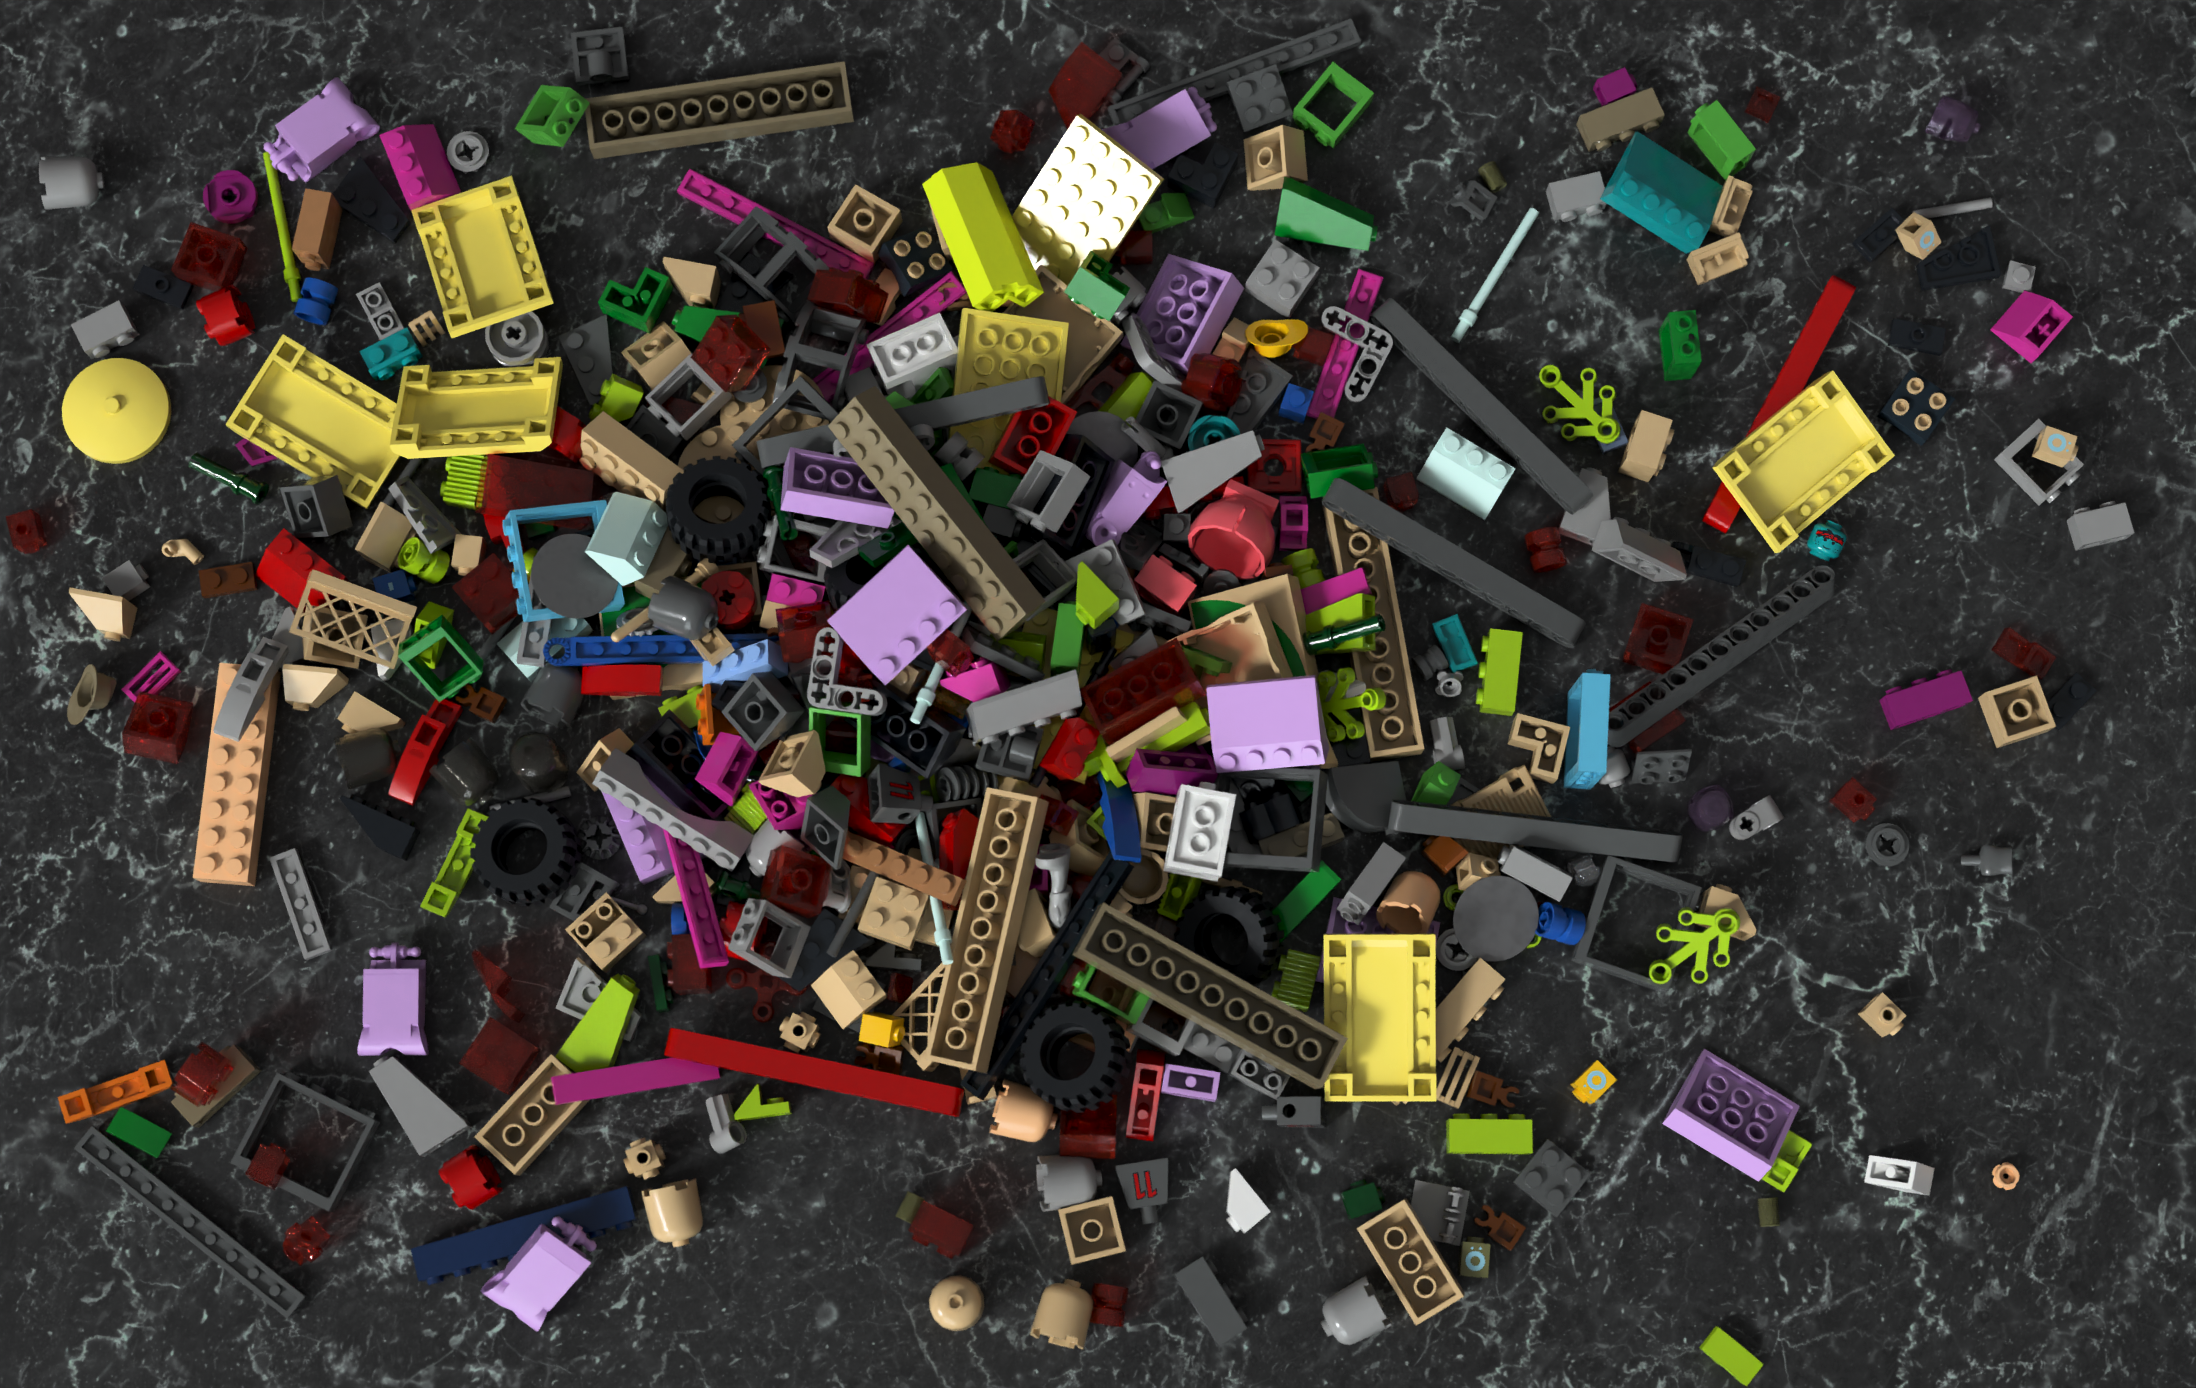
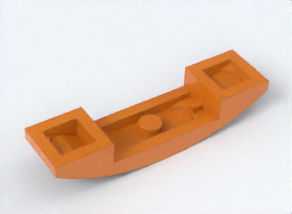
[58,1060,174,1124]

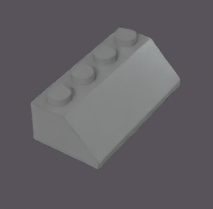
[965,669,1082,745]

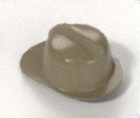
[67,664,117,725]

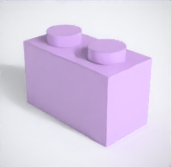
[1161,1064,1220,1102]

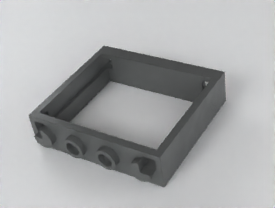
[732,376,839,523]
[1214,765,1328,872]
[1571,855,1703,993]
[230,1071,380,1212]

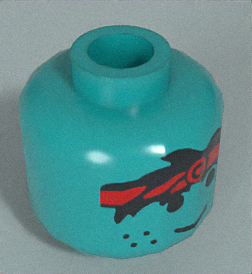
[1807,520,1847,562]

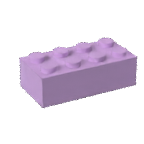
[780,447,894,528]

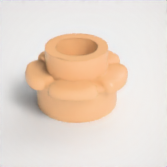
[1992,1162,2020,1190]

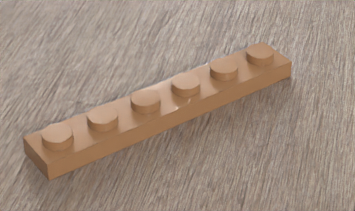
[842,831,967,906]

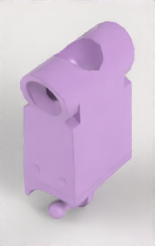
[264,77,380,183]
[1101,87,1217,170]
[1085,451,1167,546]
[358,942,429,1056]
[481,1216,597,1331]

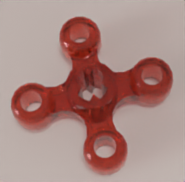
[726,941,808,1023]

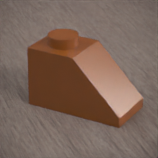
[1421,835,1468,878]

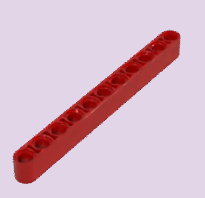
[1702,275,1856,534]
[664,1028,965,1117]

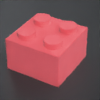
[1133,554,1197,617]

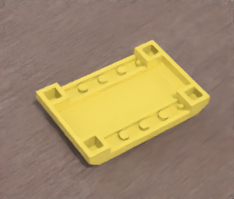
[411,176,554,338]
[226,334,400,509]
[390,357,563,459]
[1712,370,1895,553]
[1323,933,1436,1101]

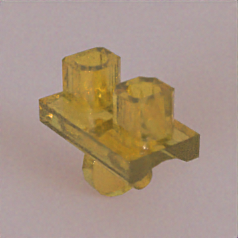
[924,672,972,720]

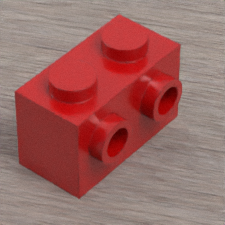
[1040,717,1101,780]

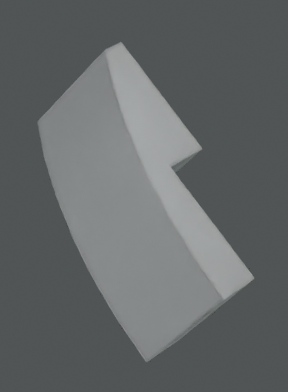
[356,282,404,341]

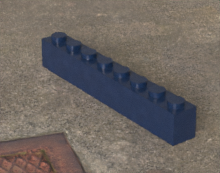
[411,1186,639,1285]

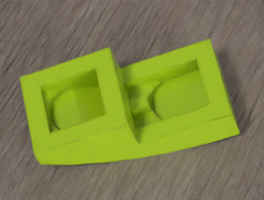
[1761,1129,1812,1193]
[1699,1326,1764,1386]

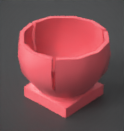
[1188,479,1279,580]

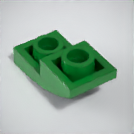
[106,1107,172,1158]

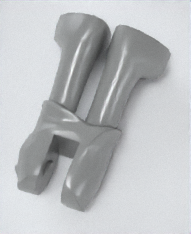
[1035,843,1073,929]

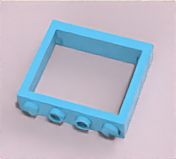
[502,500,625,622]
[1563,669,1610,790]

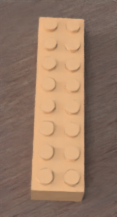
[193,663,281,886]

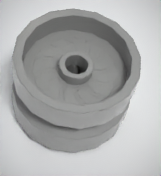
[485,311,549,368]

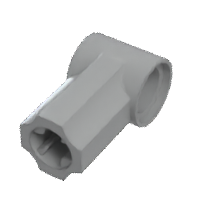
[1429,717,1465,770]
[706,1094,747,1154]

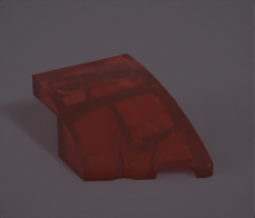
[1049,42,1122,130]
[472,950,525,1023]

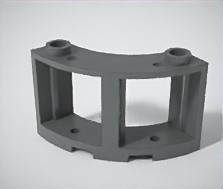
[714,206,840,327]
[772,303,869,420]

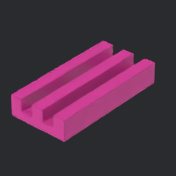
[121,651,181,709]

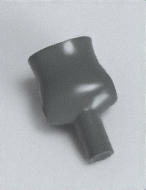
[1961,845,2012,876]

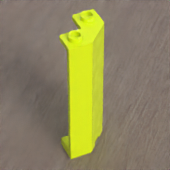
[922,162,1044,312]

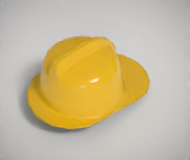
[1245,319,1308,358]

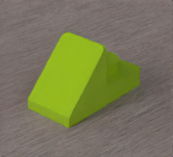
[1083,729,1127,788]
[734,1083,792,1122]

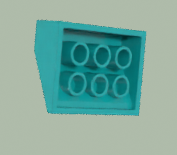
[1600,131,1723,254]

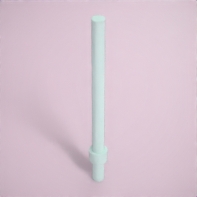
[1450,208,1539,343]
[910,600,972,724]
[914,812,953,965]

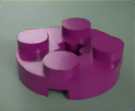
[203,170,258,224]

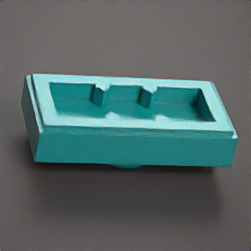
[1432,614,1478,673]

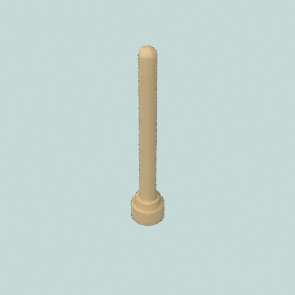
[611,558,720,642]

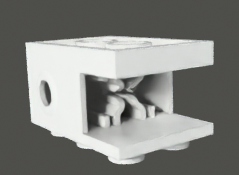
[866,313,959,400]
[1163,782,1236,882]

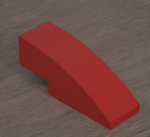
[581,665,664,697]

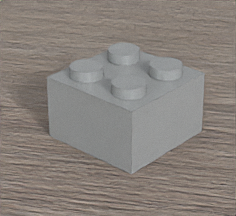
[1245,239,1319,319]

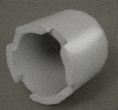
[39,156,104,210]
[745,819,813,880]
[1036,1154,1102,1212]
[1321,1276,1392,1345]

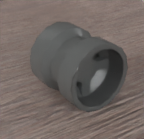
[1411,644,1449,681]

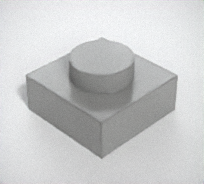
[2002,260,2036,293]

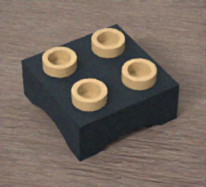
[877,226,953,297]
[1877,369,1955,446]

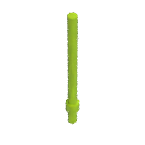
[263,152,302,302]

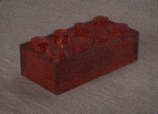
[475,454,594,530]
[1080,638,1207,746]

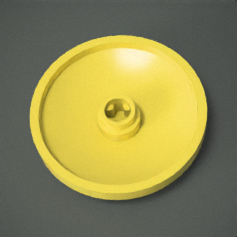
[62,358,171,464]

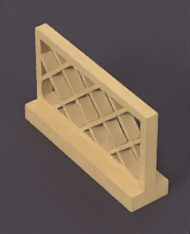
[289,570,417,669]
[893,963,1007,1072]

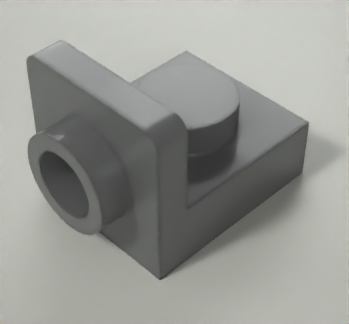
[1450,180,1497,220]

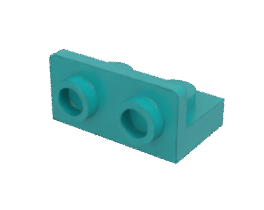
[359,327,423,381]

